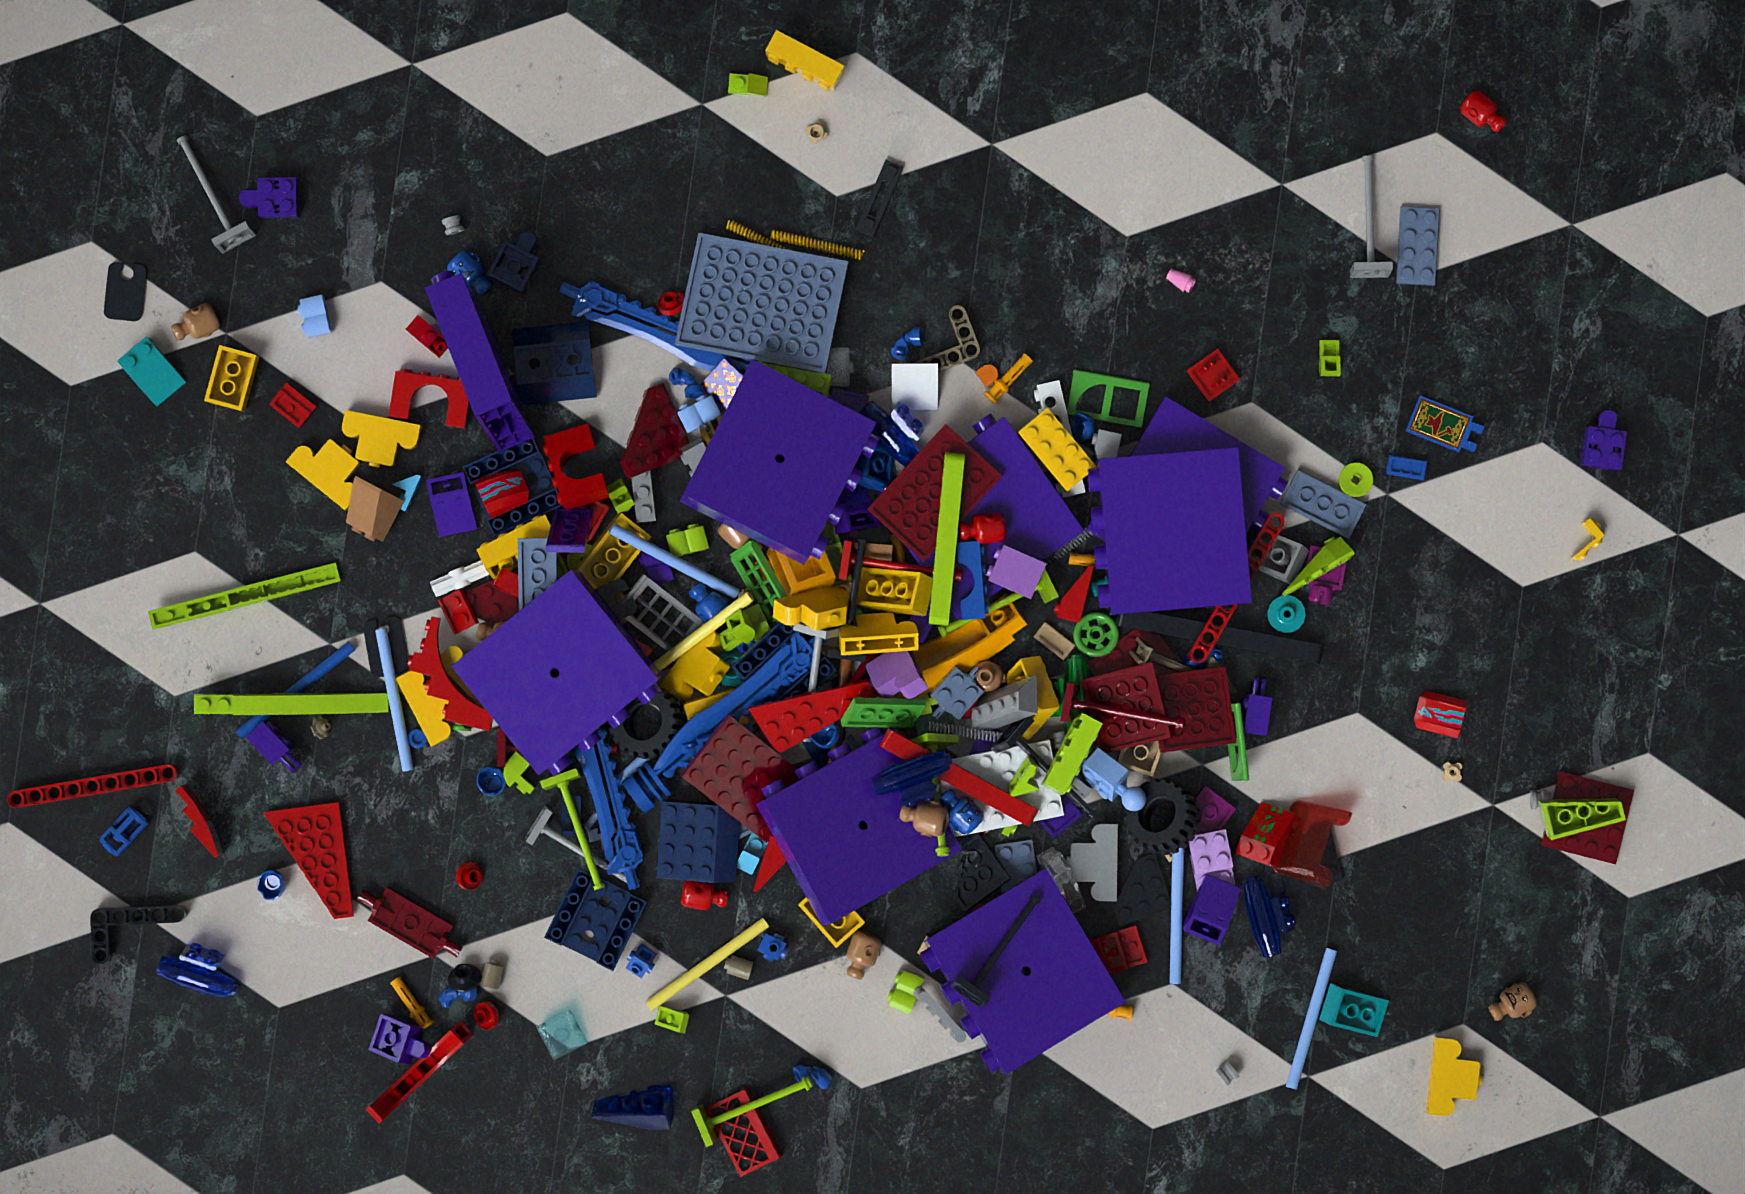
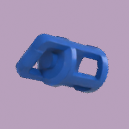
[100,806,149,856]

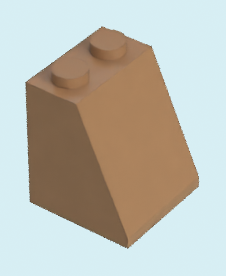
[346,476,404,542]

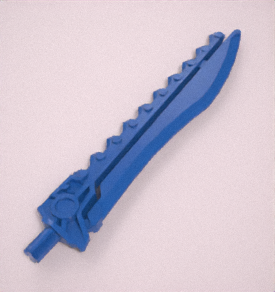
[559,280,758,374]
[651,631,828,778]
[573,728,645,890]

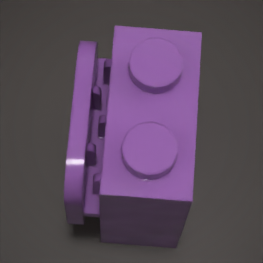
[986,545,1046,599]

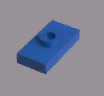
[1386,455,1427,481]

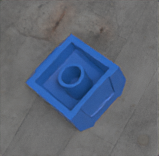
[856,442,894,491]

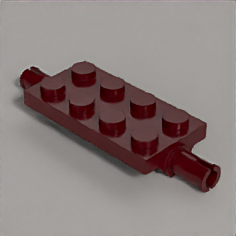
[357,887,463,959]

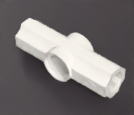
[430,561,490,597]

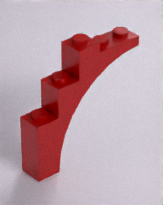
[407,616,494,731]
[366,1020,474,1123]

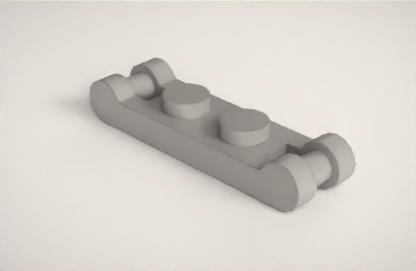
[913,987,966,1043]

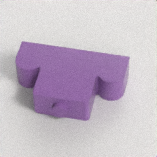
[866,651,929,699]

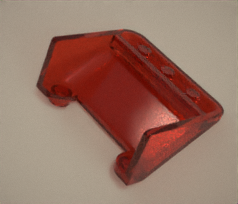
[1273,800,1352,889]

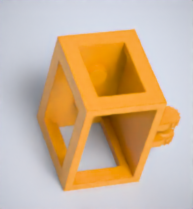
[767,547,836,596]

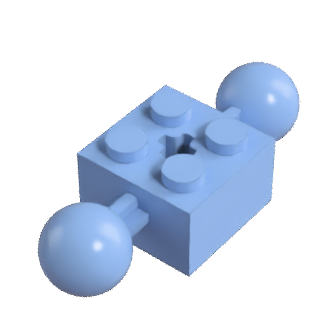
[1081,748,1146,811]

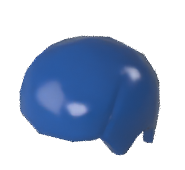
[1070,412,1095,443]
[810,722,840,749]
[477,766,506,796]
[257,869,286,900]

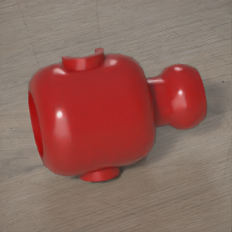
[1460,89,1507,132]
[958,512,1006,545]
[681,880,729,910]

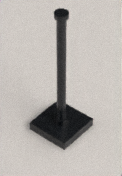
[825,538,868,662]
[990,716,1097,819]
[949,894,1041,1009]

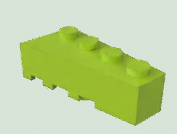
[1041,713,1103,795]
[1538,798,1626,840]

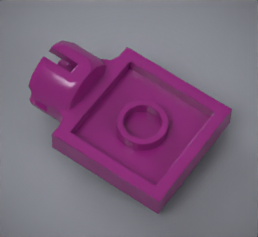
[1306,545,1347,605]
[1188,786,1236,843]

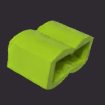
[666,523,709,557]
[886,969,925,1014]

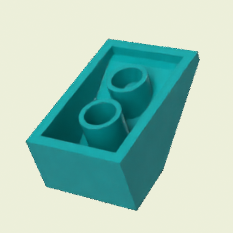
[117,336,187,406]
[1319,983,1389,1037]

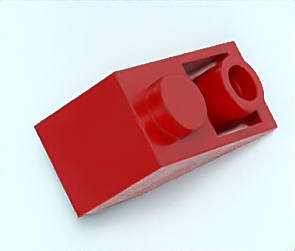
[406,315,448,358]

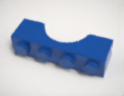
[956,541,989,620]

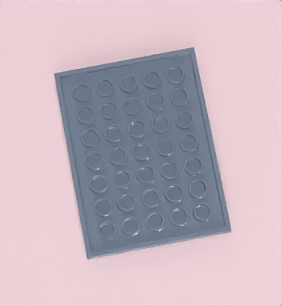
[675,233,849,374]

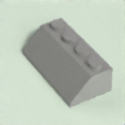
[972,675,1038,730]

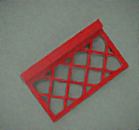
[705,1087,783,1177]

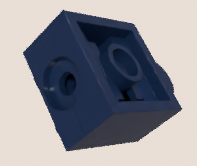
[487,232,540,294]

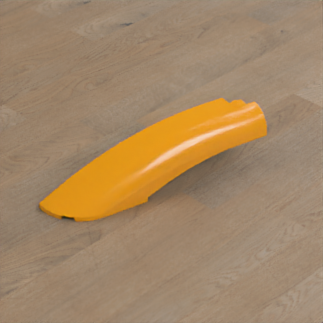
[874,594,1027,699]

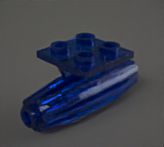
[858,400,924,467]
[871,750,953,807]
[1243,876,1296,958]
[156,943,238,999]

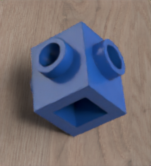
[757,932,788,962]
[626,943,658,978]

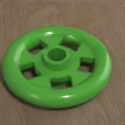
[1073,612,1119,657]

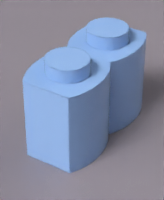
[297,295,332,338]
[677,394,721,434]

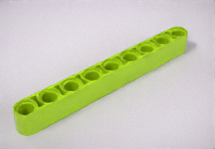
[929,452,965,626]

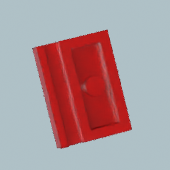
[269,382,317,428]
[438,588,479,635]

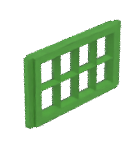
[730,540,788,627]

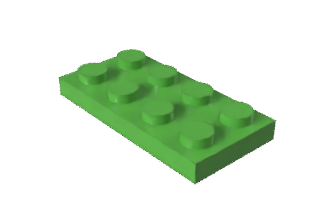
[840,697,926,728]

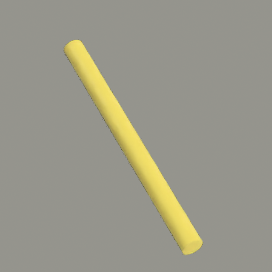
[653,591,754,671]
[646,918,770,1011]

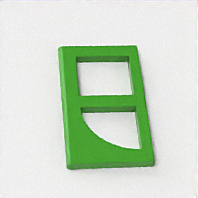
[1067,369,1150,428]
[1228,702,1249,781]

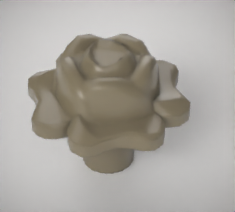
[311,716,331,739]

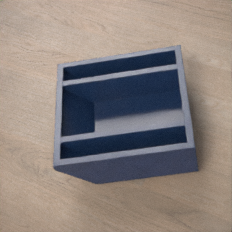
[657,799,740,883]

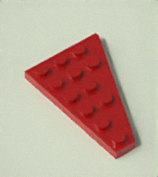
[264,802,354,919]

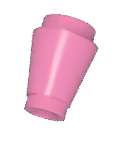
[1166,268,1196,293]

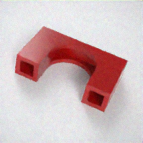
[389,368,470,429]
[543,424,610,511]

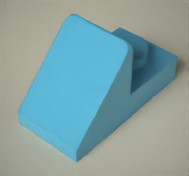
[392,475,423,512]
[737,832,768,875]

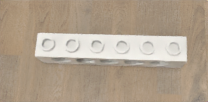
[1034,380,1085,498]

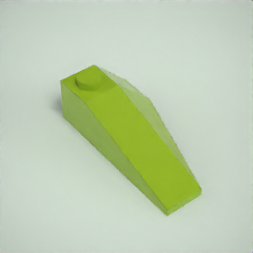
[1282,537,1355,597]

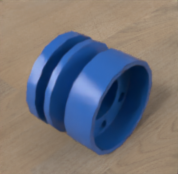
[622,762,671,813]

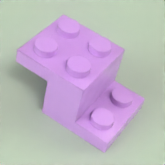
[1189,829,1235,891]

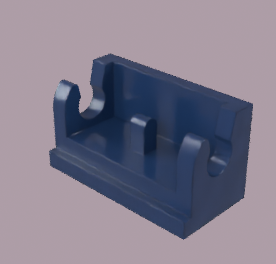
[561,796,582,835]

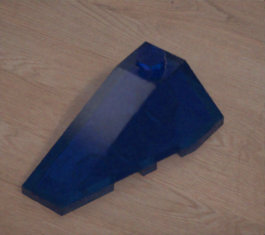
[591,1085,674,1130]

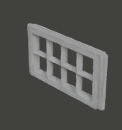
[620,574,705,659]

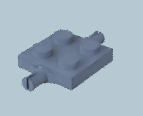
[930,666,984,720]

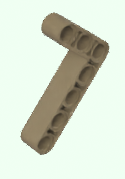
[891,305,980,381]

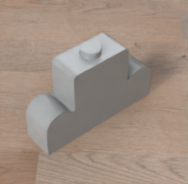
[1066,823,1118,901]

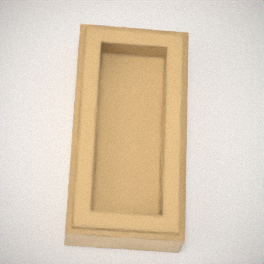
[1033,622,1075,660]

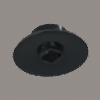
[448,964,482,992]

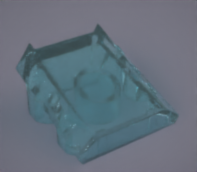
[536,1009,588,1060]

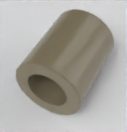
[724,955,754,980]
[480,959,504,989]

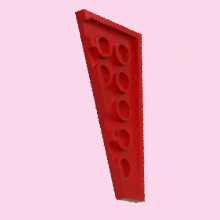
[748,679,877,754]

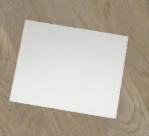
[892,363,938,410]

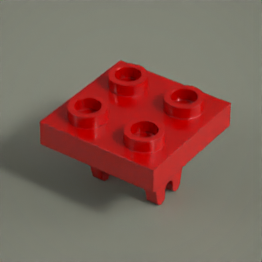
[1186,349,1240,402]

